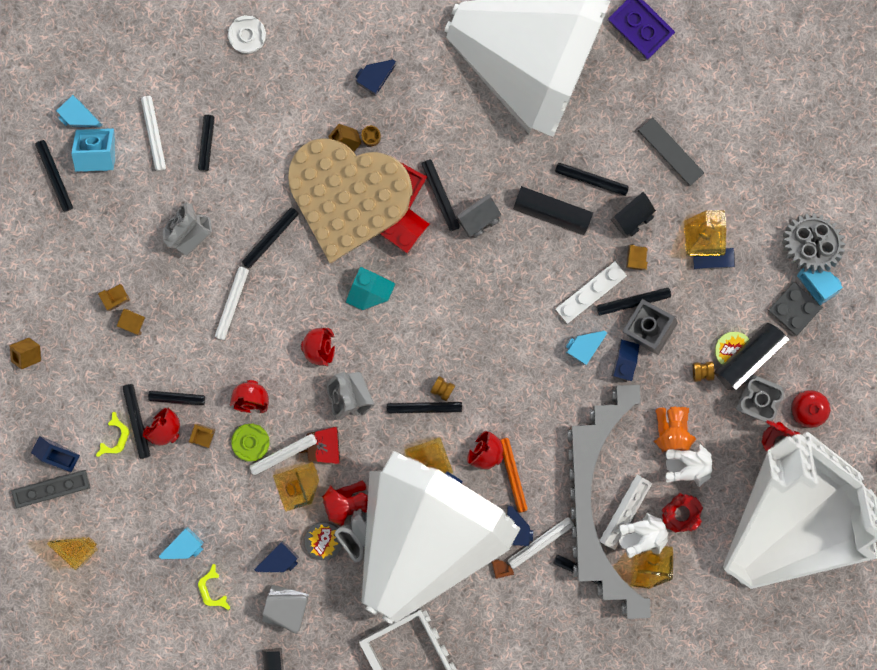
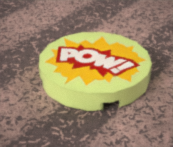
[715,332,749,365]

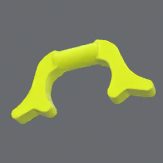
[96,412,130,457]
[198,564,230,610]

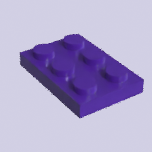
[608,0,675,60]

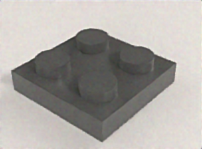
[768,282,823,336]

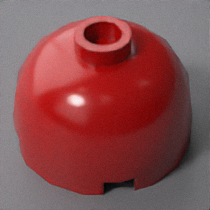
[301,328,335,366]
[230,380,269,413]
[791,390,831,428]
[143,408,180,446]
[467,431,503,470]

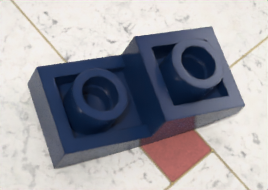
[693,248,735,269]

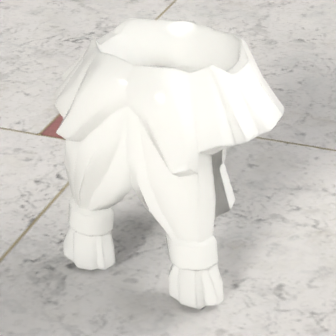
[665,444,712,487]
[618,513,668,558]

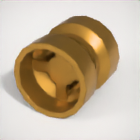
[361,125,381,147]
[692,362,715,382]
[430,376,456,401]

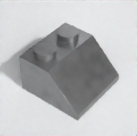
[457,194,502,238]
[622,299,678,355]

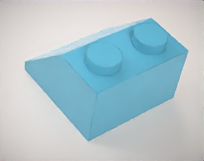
[71,128,115,172]

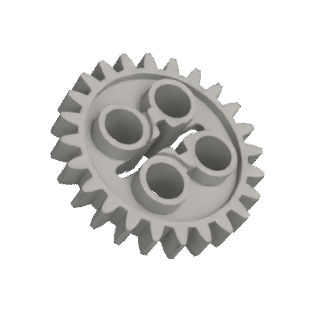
[782,213,846,274]

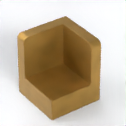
[328,124,361,152]
[626,244,648,270]
[98,284,130,311]
[117,309,145,335]
[9,338,41,369]
[189,424,215,448]

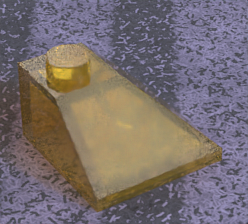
[684,210,726,255]
[405,437,453,474]
[273,462,319,512]
[47,537,98,570]
[630,546,673,589]

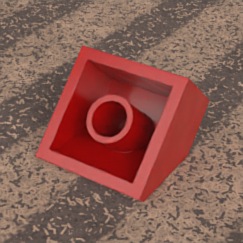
[380,209,430,255]

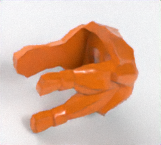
[653,406,696,452]

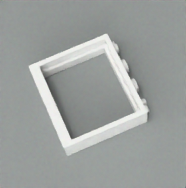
[359,608,457,670]

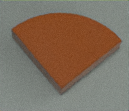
[492,559,514,579]

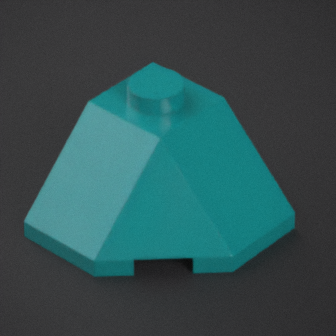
[345,267,396,310]

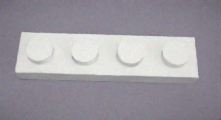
[555,261,627,324]
[599,475,652,550]

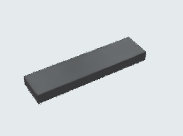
[638,117,704,186]
[11,470,91,509]

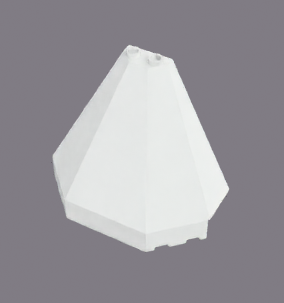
[444,0,611,137]
[723,432,877,589]
[361,451,520,624]

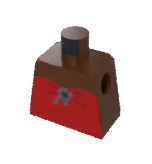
[299,426,340,464]

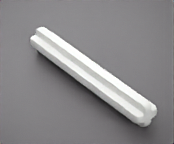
[141,96,166,171]
[215,267,249,340]
[250,434,317,475]
[508,517,574,569]

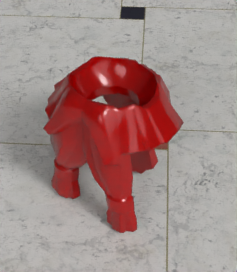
[761,420,800,453]
[322,480,368,526]
[662,493,703,533]

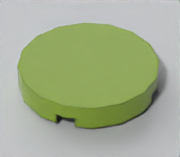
[231,423,270,461]

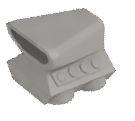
[162,202,212,256]
[327,372,374,420]
[736,375,786,422]
[335,509,367,562]
[262,585,309,634]

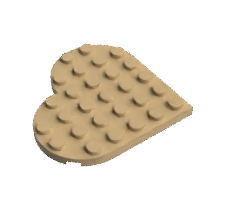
[288,139,412,263]

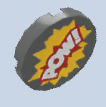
[304,522,342,560]

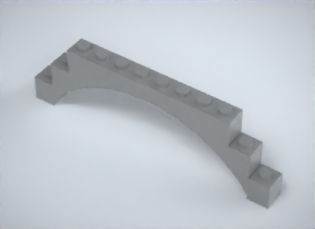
[568,385,651,619]

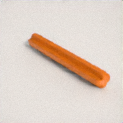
[500,438,527,513]

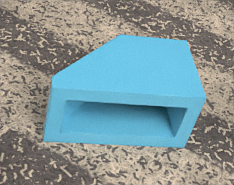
[56,95,102,128]
[797,268,843,306]
[566,331,607,365]
[158,527,204,559]

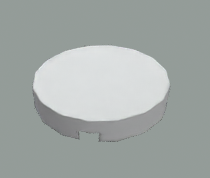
[228,15,266,54]

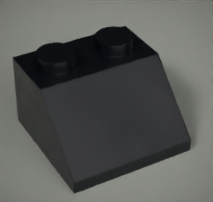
[611,192,656,237]

